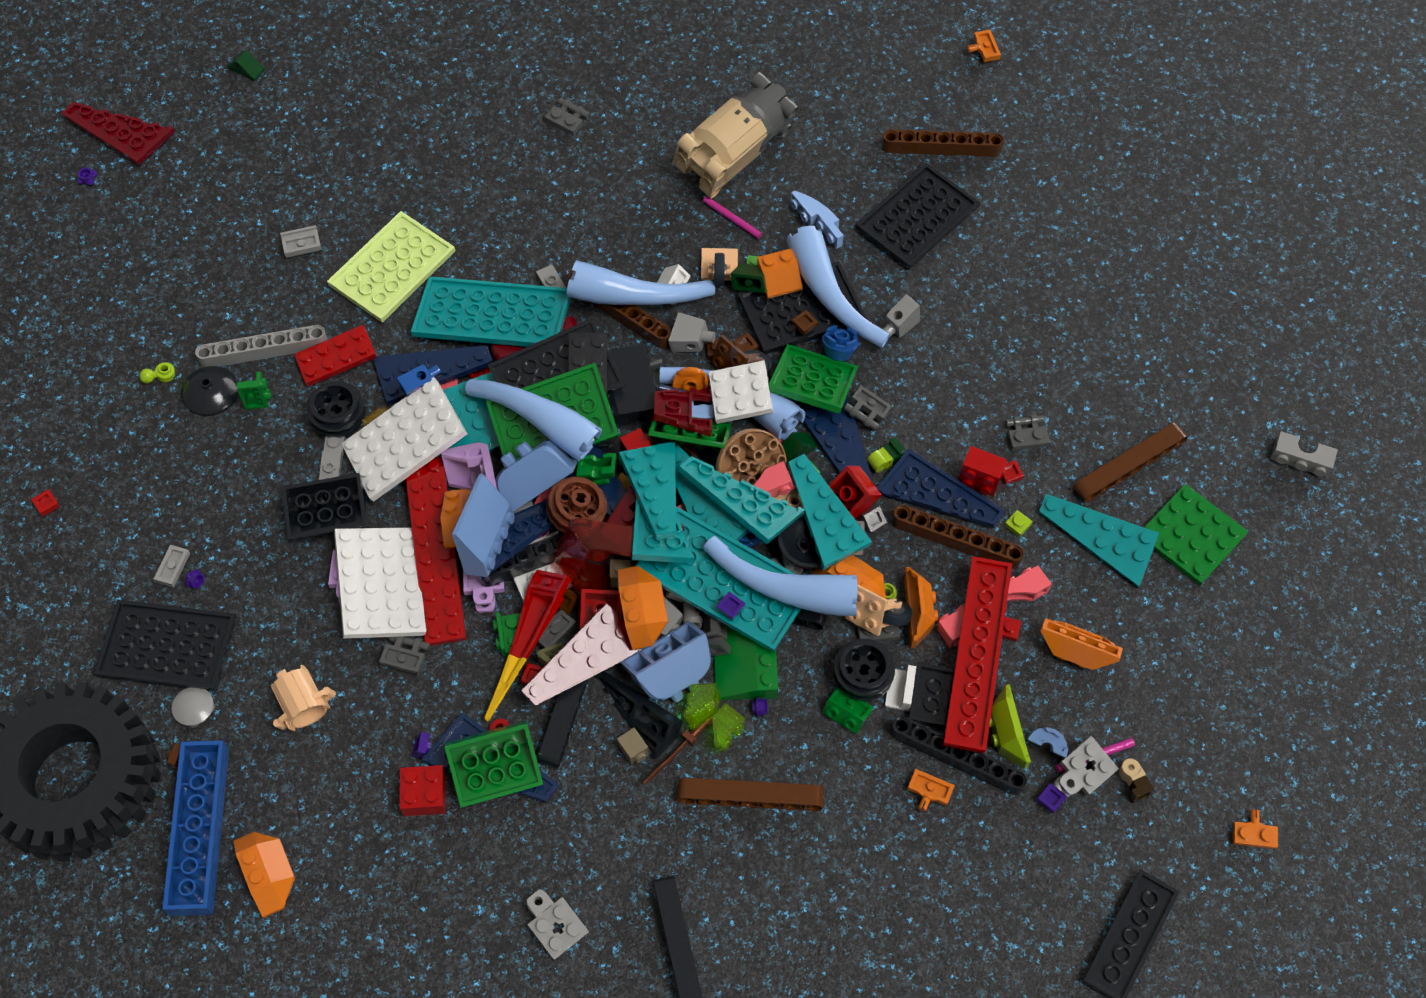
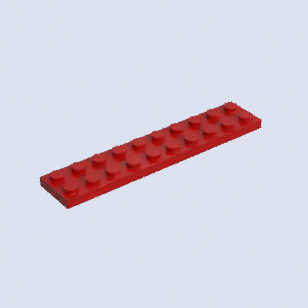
[406,456,467,646]
[943,556,1012,754]

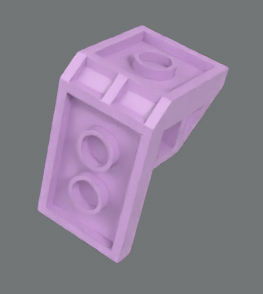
[441,442,497,491]

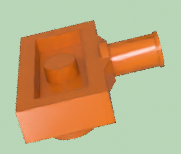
[967,30,1001,62]
[907,769,955,812]
[1233,809,1278,849]

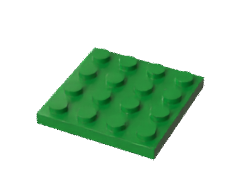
[769,344,858,414]
[1144,484,1249,586]

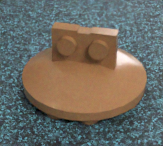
[716,429,787,485]

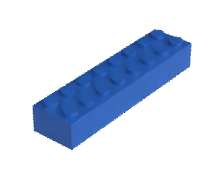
[162,741,229,916]

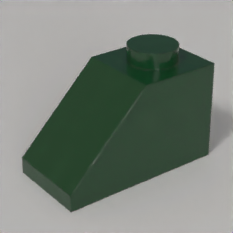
[731,263,767,293]

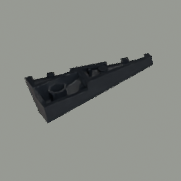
[594,671,684,759]

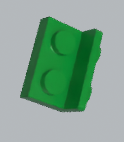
[237,371,271,410]
[493,612,521,657]
[823,688,874,734]

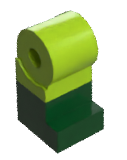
[867,437,906,473]

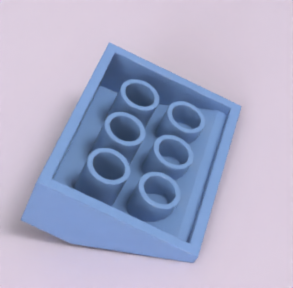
[452,474,515,577]

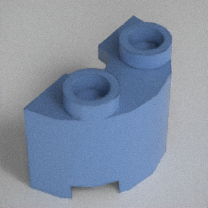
[1026,727,1068,758]

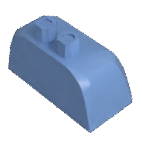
[495,441,577,512]
[621,622,711,702]

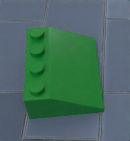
[649,417,732,452]
[714,626,778,700]
[444,721,543,808]

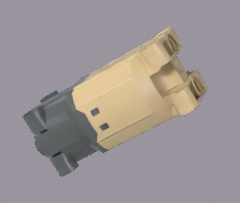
[672,72,799,199]

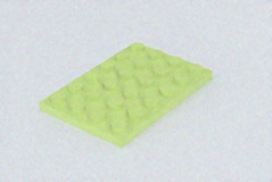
[327,211,455,323]

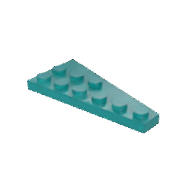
[619,441,676,541]
[675,445,750,541]
[787,454,872,570]
[678,456,805,544]
[1039,494,1159,588]
[632,497,694,564]

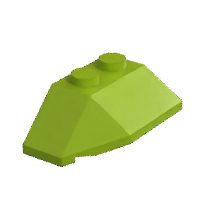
[989,684,1031,769]

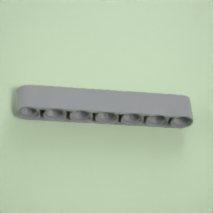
[195,325,328,367]

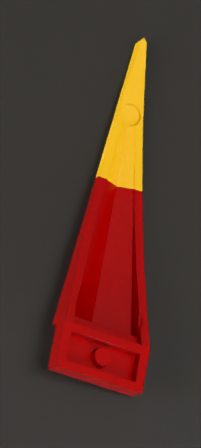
[485,570,571,722]

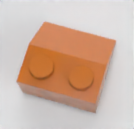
[757,249,803,299]

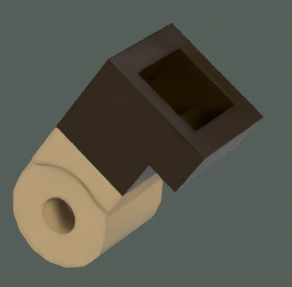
[1119,759,1154,804]

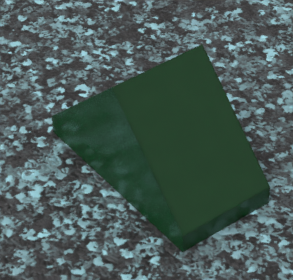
[227,50,265,81]
[781,432,818,466]

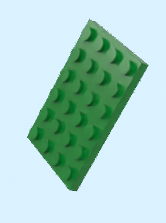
[486,363,620,459]

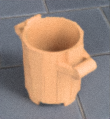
[271,665,336,731]

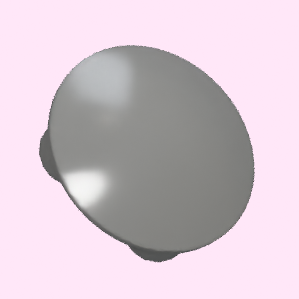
[172,688,215,728]

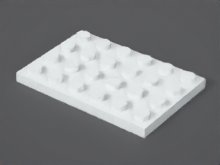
[342,377,468,502]
[334,528,426,639]

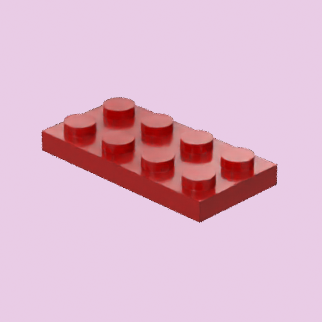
[294,325,377,387]

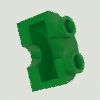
[576,453,617,485]

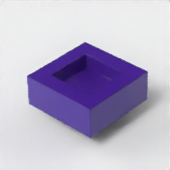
[716,591,746,621]
[412,732,431,759]
[1036,783,1067,814]

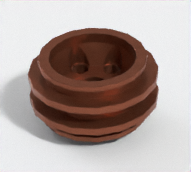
[546,477,607,537]

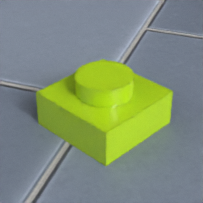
[1004,510,1033,538]

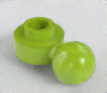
[139,362,175,384]

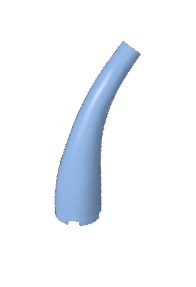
[786,226,890,348]
[567,260,715,305]
[660,367,805,440]
[465,379,602,461]
[703,536,857,616]

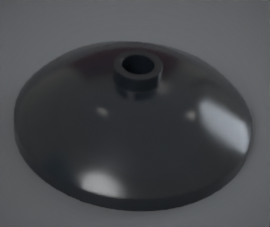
[181,366,238,416]
[777,514,821,569]

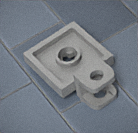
[1053,736,1119,797]
[527,889,589,960]

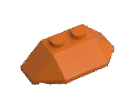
[440,489,471,548]
[811,555,886,599]
[618,566,668,650]
[903,567,938,649]
[1041,618,1123,670]
[233,832,295,918]

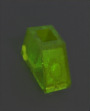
[684,683,721,730]
[712,703,745,755]

